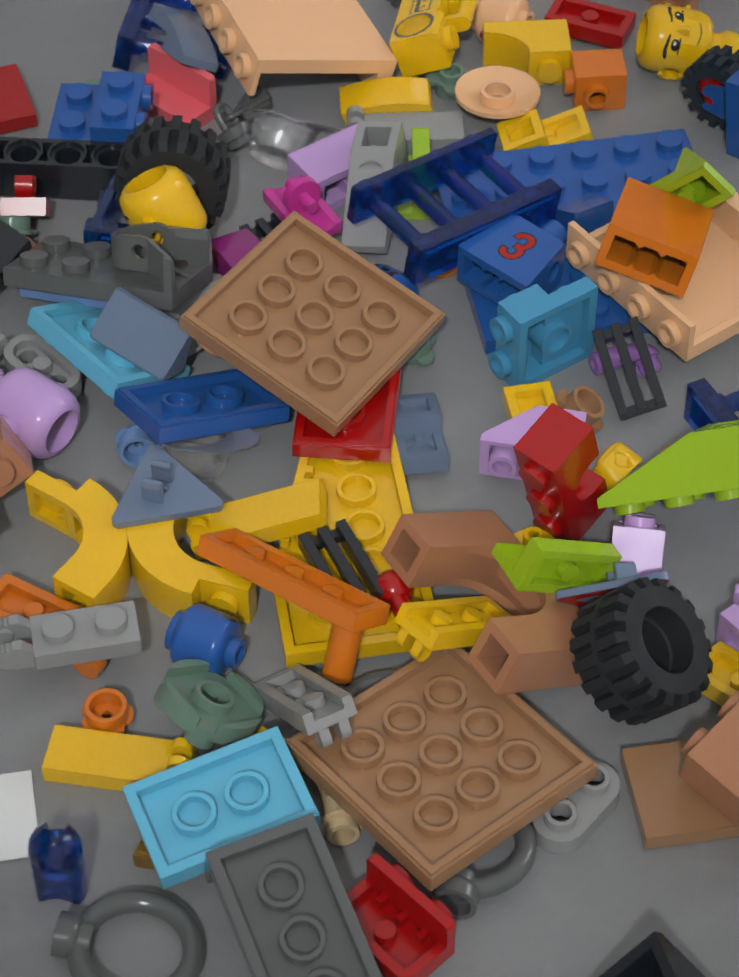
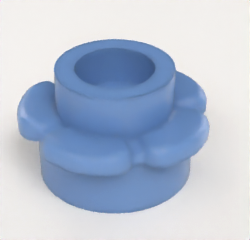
[114,423,163,468]

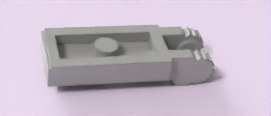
[0,600,142,671]

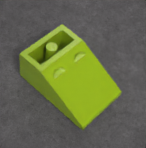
[597,420,739,515]

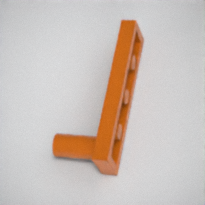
[197,528,390,684]

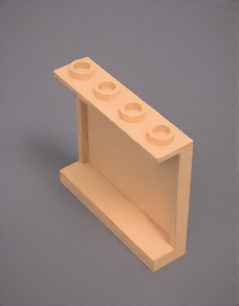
[190,0,398,96]
[565,192,739,362]

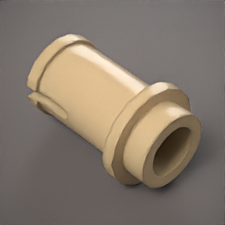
[318,786,363,846]

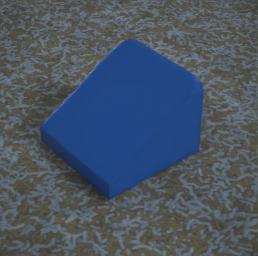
[550,193,614,233]

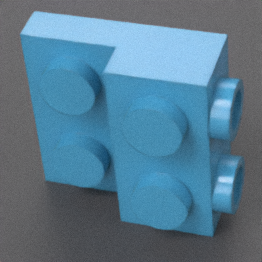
[488,276,598,386]

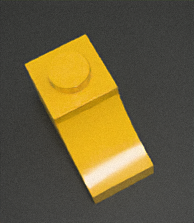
[482,19,572,85]

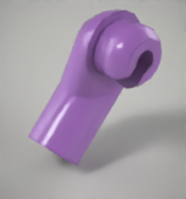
[588,344,662,378]

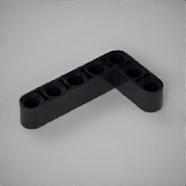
[0,137,125,202]

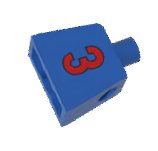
[457,215,567,305]

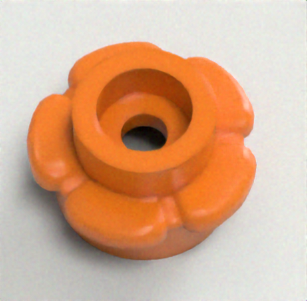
[81,688,134,733]

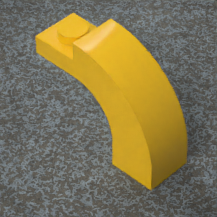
[25,470,132,608]
[126,517,257,624]

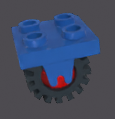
[681,45,739,158]

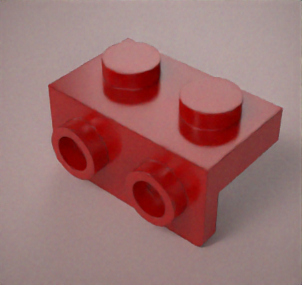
[347,853,456,977]

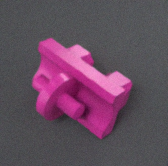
[263,175,342,236]

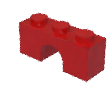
[513,403,608,541]

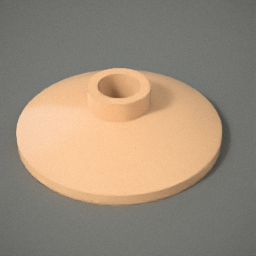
[455,66,541,119]

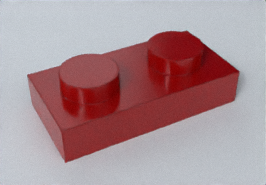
[544,0,636,49]

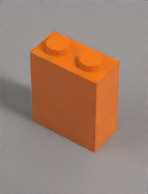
[594,177,715,298]

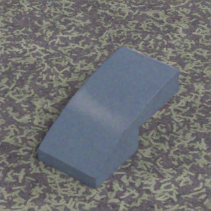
[148,2,219,73]
[394,392,449,475]

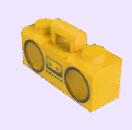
[389,0,477,77]

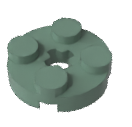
[153,659,264,750]

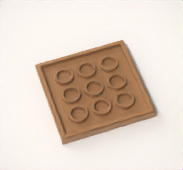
[178,211,446,437]
[285,648,598,892]

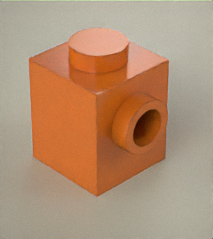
[562,48,628,111]

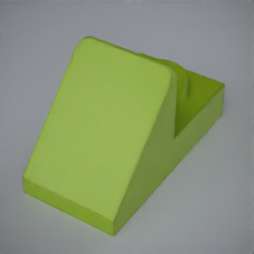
[650,147,736,208]

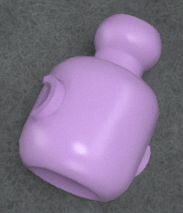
[0,368,81,459]

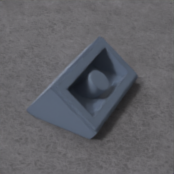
[90,287,193,381]

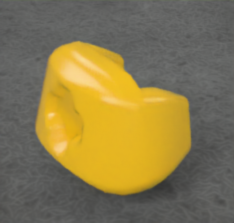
[593,442,642,490]

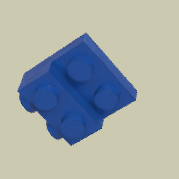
[47,71,154,142]

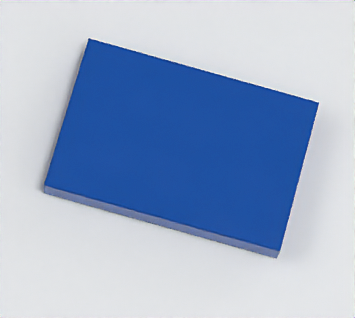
[114,369,290,444]

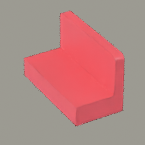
[145,42,217,129]

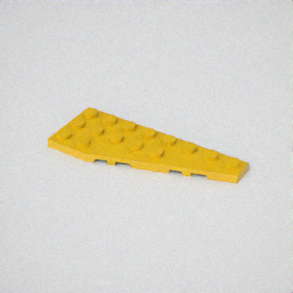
[273,434,434,668]

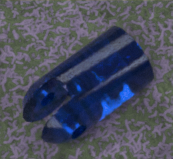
[28,822,89,905]

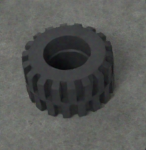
[113,115,231,230]
[570,577,713,725]

